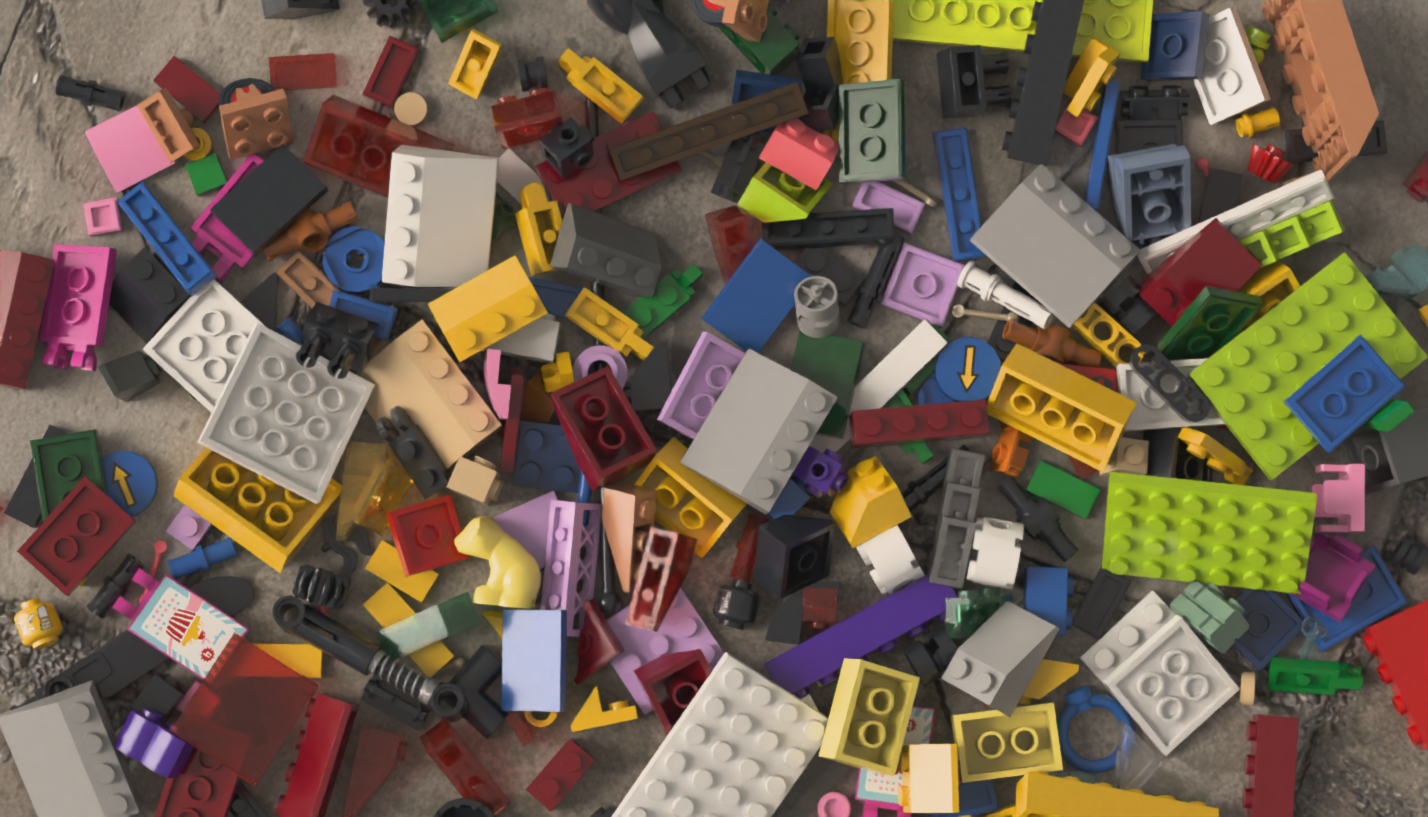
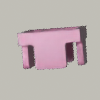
[1312,464,1365,535]

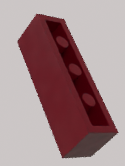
[849,400,989,449]
[1242,714,1299,817]

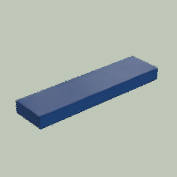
[1084,80,1120,212]
[933,127,986,262]
[117,181,217,297]

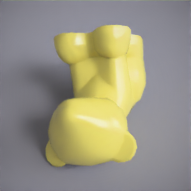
[454,516,541,609]

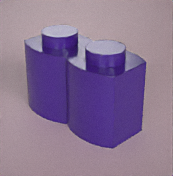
[114,707,196,778]

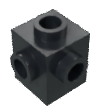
[540,118,594,178]

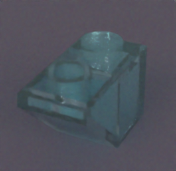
[1366,243,1428,298]

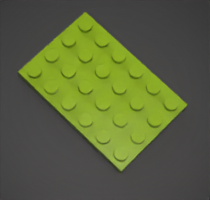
[1187,252,1428,481]
[1102,472,1317,594]

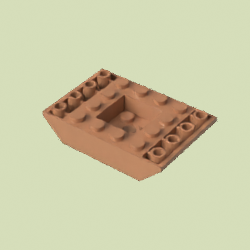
[1262,0,1379,183]

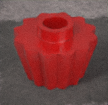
[1248,144,1294,184]

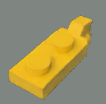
[557,48,644,125]
[564,287,654,361]
[1178,427,1253,486]

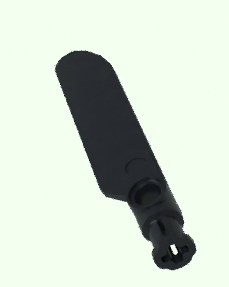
[10,576,255,710]

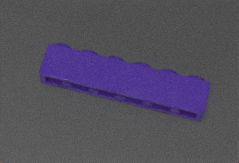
[764,574,960,698]

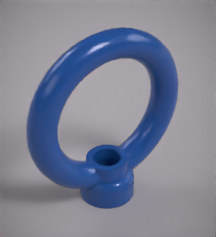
[1057,685,1134,773]

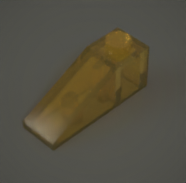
[336,441,394,544]

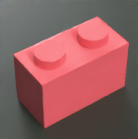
[759,118,839,190]

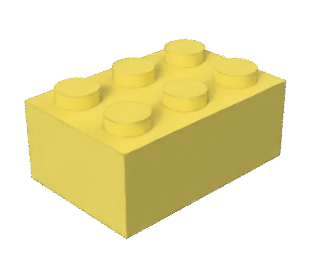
[819,658,920,776]
[951,703,1063,783]

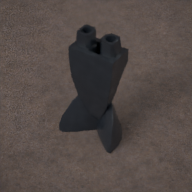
[586,0,711,109]

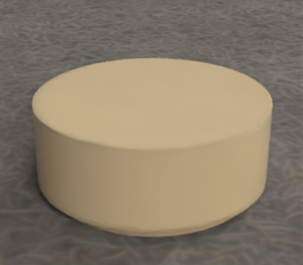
[394,92,428,127]
[1239,672,1255,706]

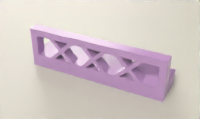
[541,500,602,636]

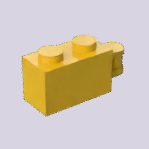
[514,182,562,277]

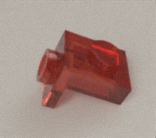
[802,587,837,629]

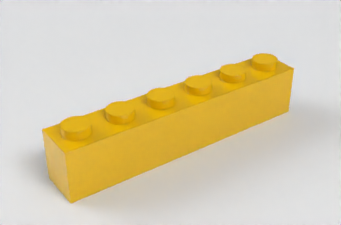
[1015,770,1219,817]

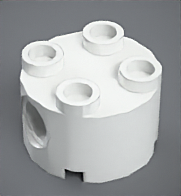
[966,517,1024,589]
[856,525,925,595]

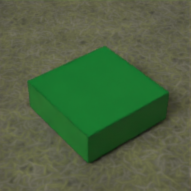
[185,153,228,197]

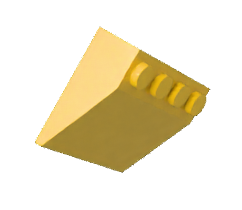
[173,448,345,574]

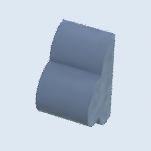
[1107,144,1191,266]

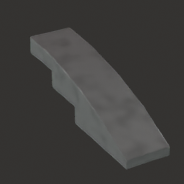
[929,448,985,589]

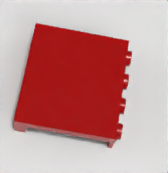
[1362,599,1428,750]

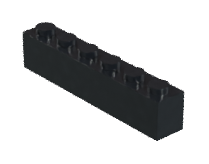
[1002,0,1084,166]

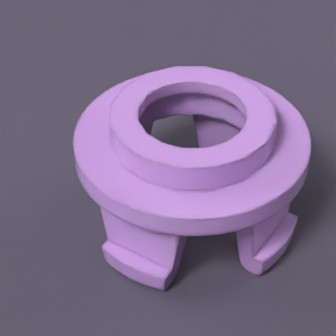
[573,346,628,390]

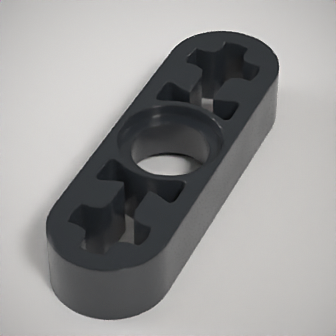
[1129,344,1210,423]

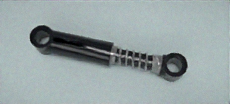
[272,595,468,722]

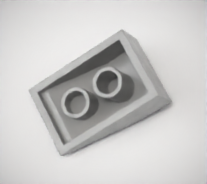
[941,601,1060,717]

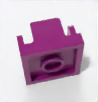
[1290,532,1376,623]

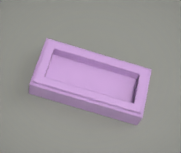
[852,181,925,235]

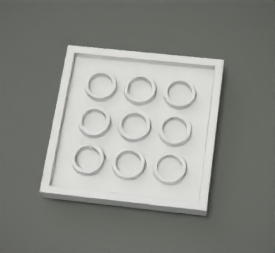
[197,323,375,504]

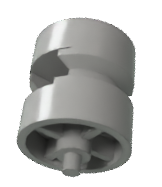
[794,276,840,338]

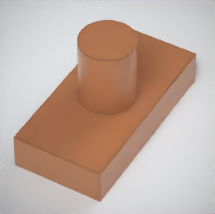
[137,88,200,163]

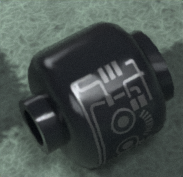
[713,579,760,630]

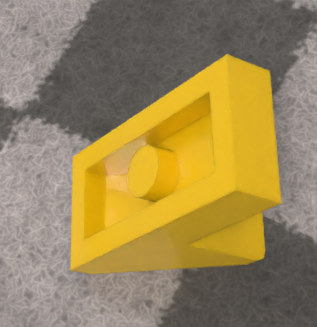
[448,29,502,100]
[571,686,638,732]

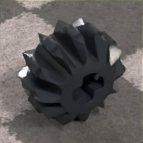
[363,0,420,30]
[292,564,351,609]

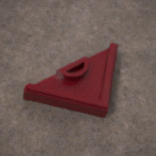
[574,599,625,685]

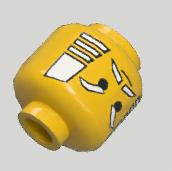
[14,598,63,650]

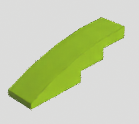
[1240,200,1345,268]

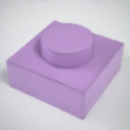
[166,504,213,551]

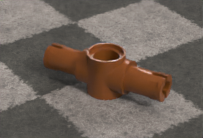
[263,201,359,262]
[1002,320,1102,368]

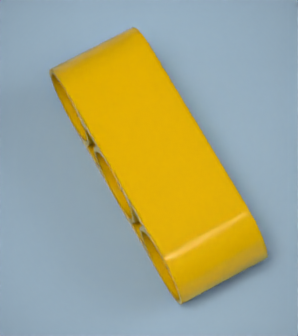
[1071,303,1143,368]

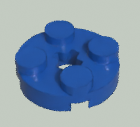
[323,227,385,294]

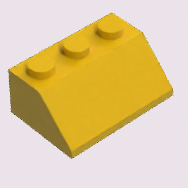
[428,256,548,362]
[634,437,747,559]

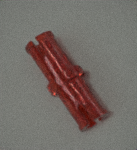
[729,513,769,583]

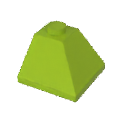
[737,162,833,223]

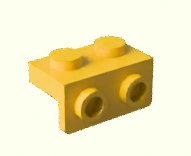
[1063,37,1121,117]

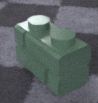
[1170,580,1249,653]

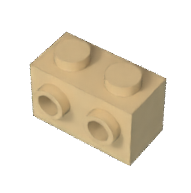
[447,456,504,507]

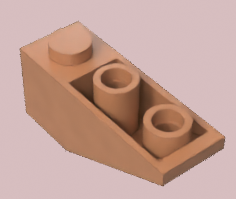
[602,482,656,593]

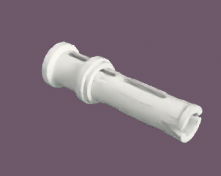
[957,260,1055,329]

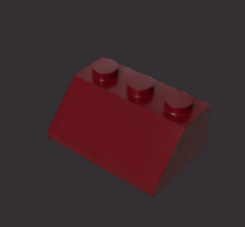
[634,649,712,737]

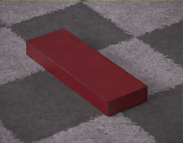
[500,367,525,473]

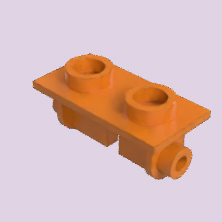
[990,421,1033,478]

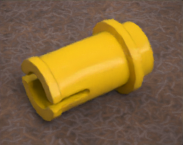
[1235,107,1280,139]

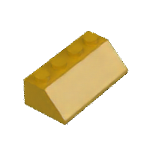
[986,343,1137,472]

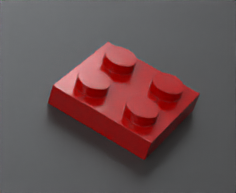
[386,494,470,577]

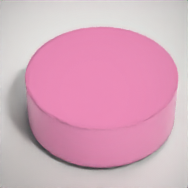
[817,792,851,817]

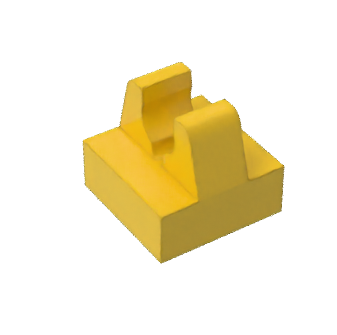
[541,351,574,392]

